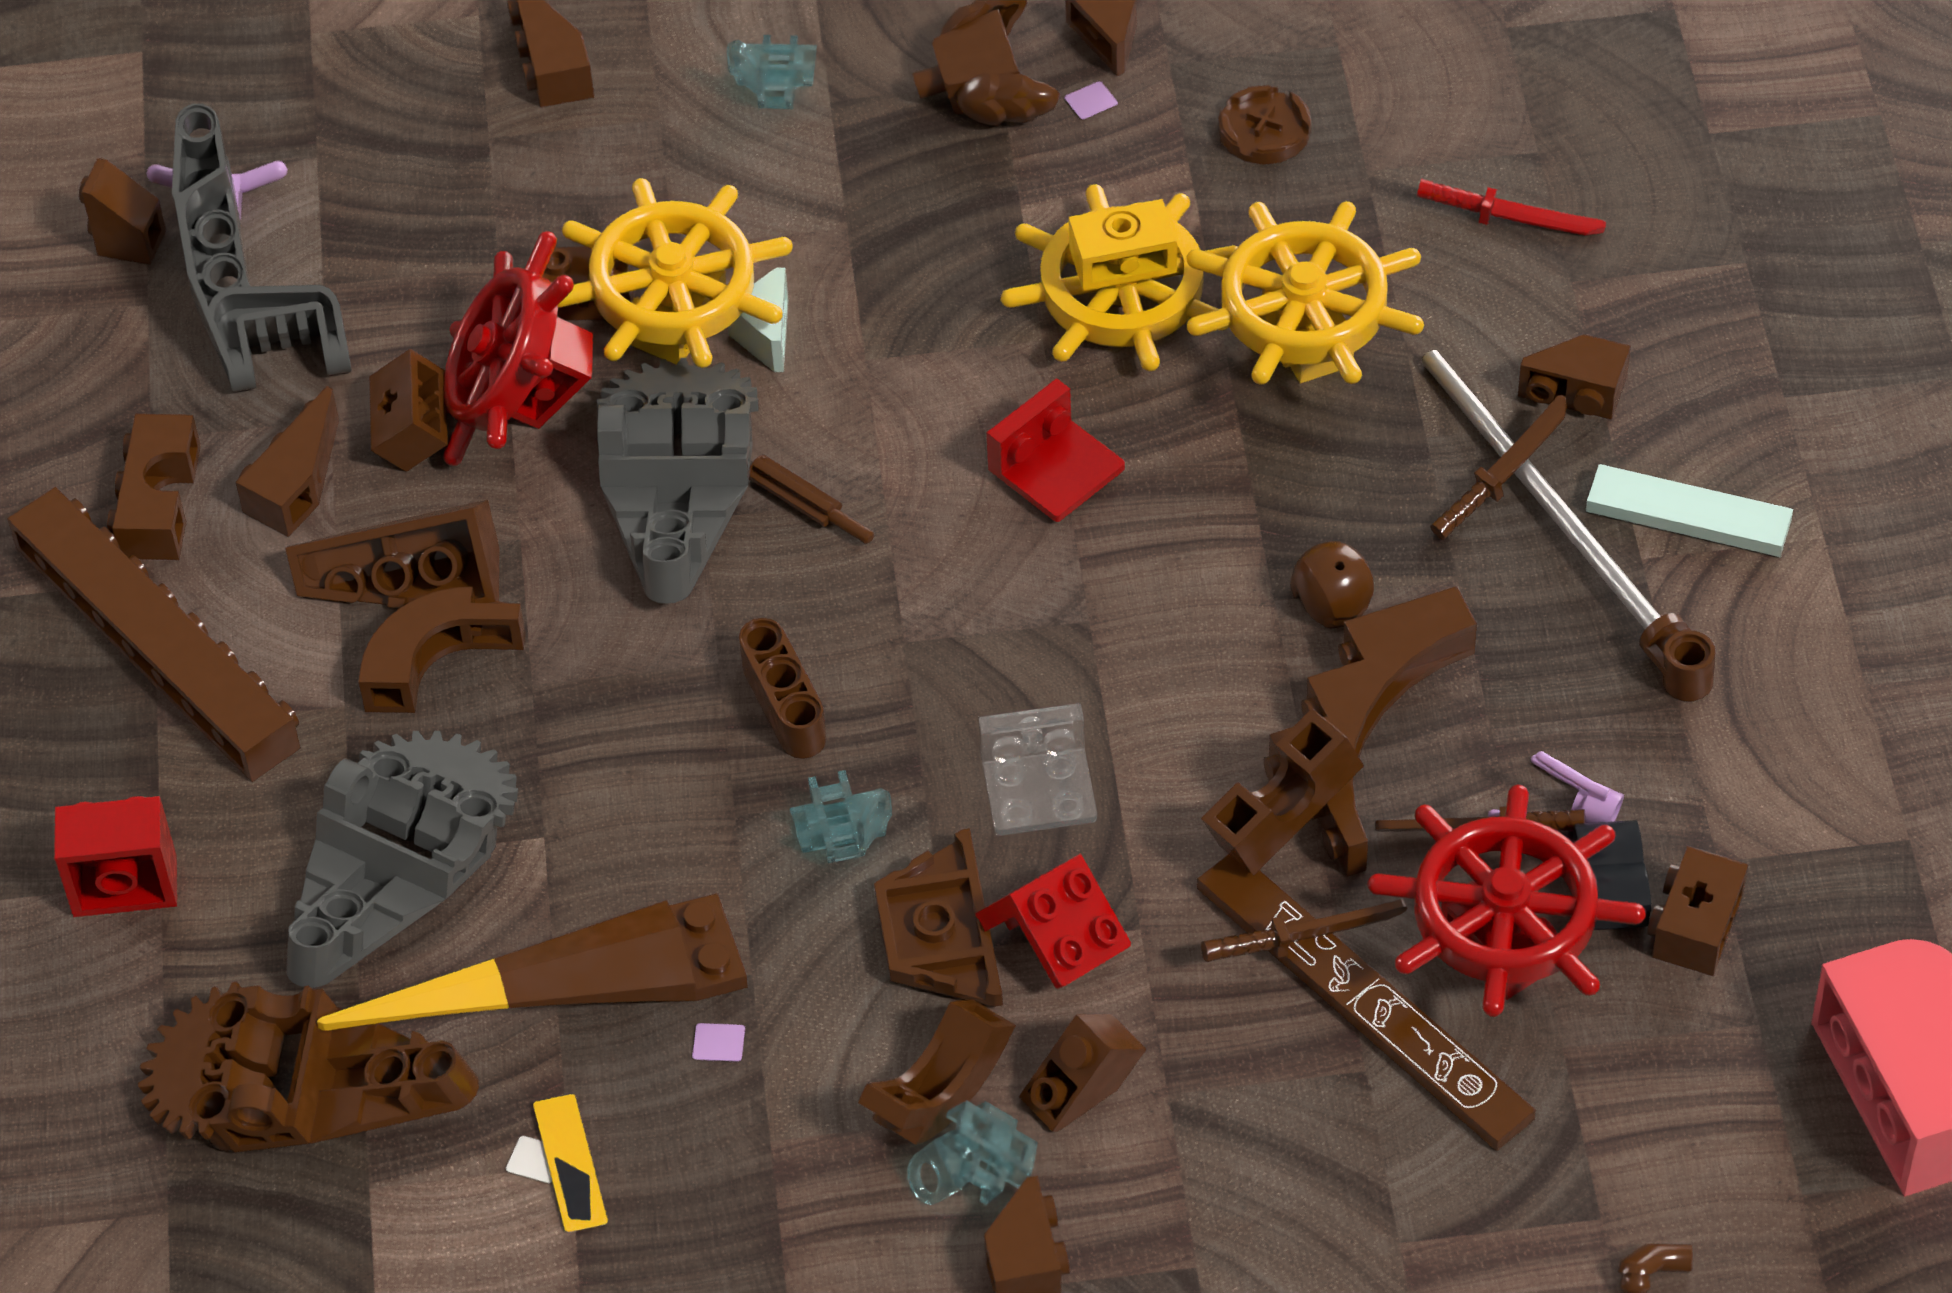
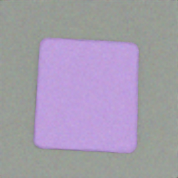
[1065,81,1118,119]
[693,1023,745,1061]

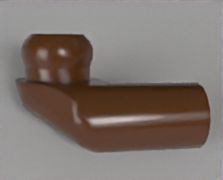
[1618,1243,1692,1293]

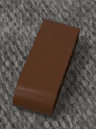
[739,618,826,759]

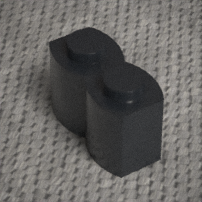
[1571,820,1651,930]

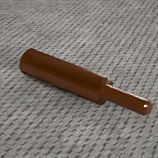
[749,455,874,544]

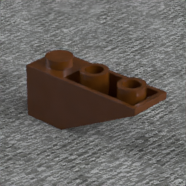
[507,0,595,108]
[235,386,339,537]

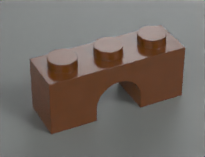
[107,414,201,560]
[1201,708,1364,876]

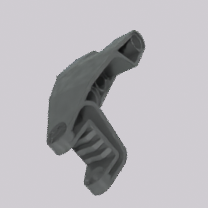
[172,103,352,392]

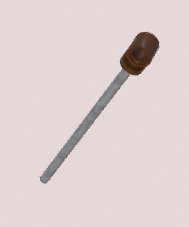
[1422,350,1715,701]

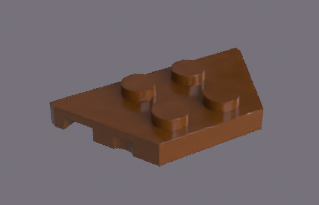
[874,828,1003,1007]

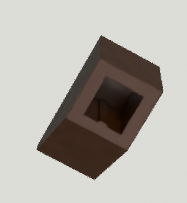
[79,158,166,265]
[1518,334,1631,420]
[1019,1014,1147,1132]
[984,1175,1070,1293]

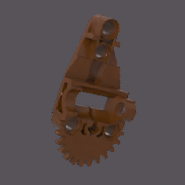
[138,982,479,1153]

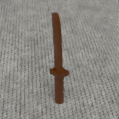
[1430,395,1567,540]
[1375,806,1586,831]
[1201,899,1408,962]

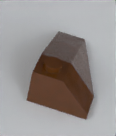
[285,500,499,608]

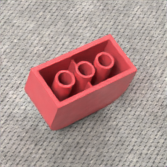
[1811,939,1952,1197]

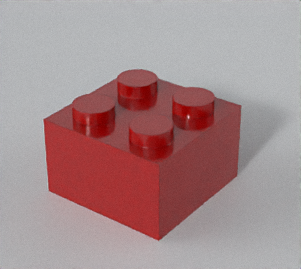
[55,796,177,917]

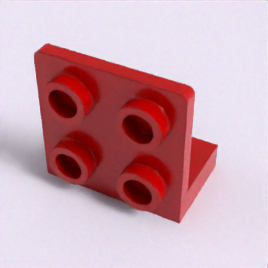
[986,378,1125,522]
[975,854,1131,989]

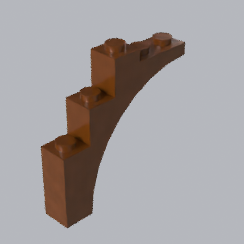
[1263,586,1477,877]

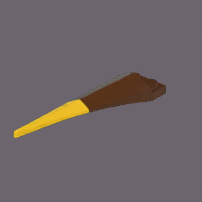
[317,893,748,1031]

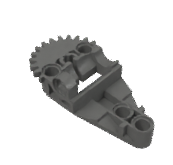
[597,358,759,604]
[286,731,518,988]

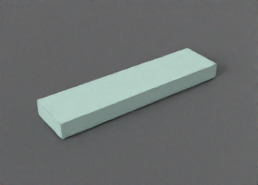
[1586,464,1793,557]

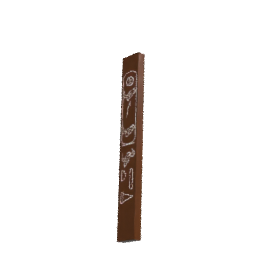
[1197,854,1536,1151]

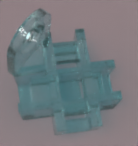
[727,35,817,109]
[790,770,892,864]
[907,1101,1038,1205]

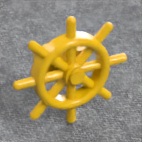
[558,178,793,368]
[1001,184,1238,371]
[1186,201,1424,385]

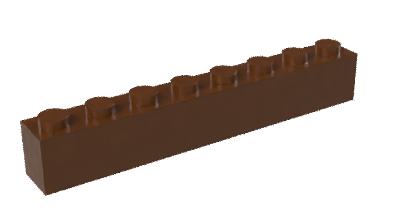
[7,487,301,782]

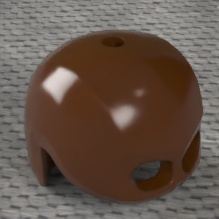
[1290,541,1374,629]

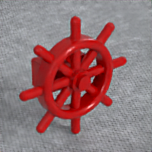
[443,231,593,466]
[1367,785,1646,1017]

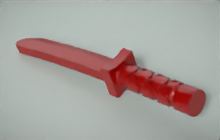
[1417,179,1606,235]

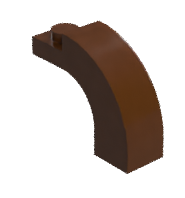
[358,587,526,713]
[858,999,1016,1145]

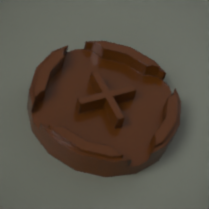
[1218,85,1311,165]

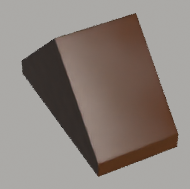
[1065,0,1137,76]

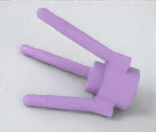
[1488,751,1624,831]

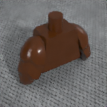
[912,0,1060,126]

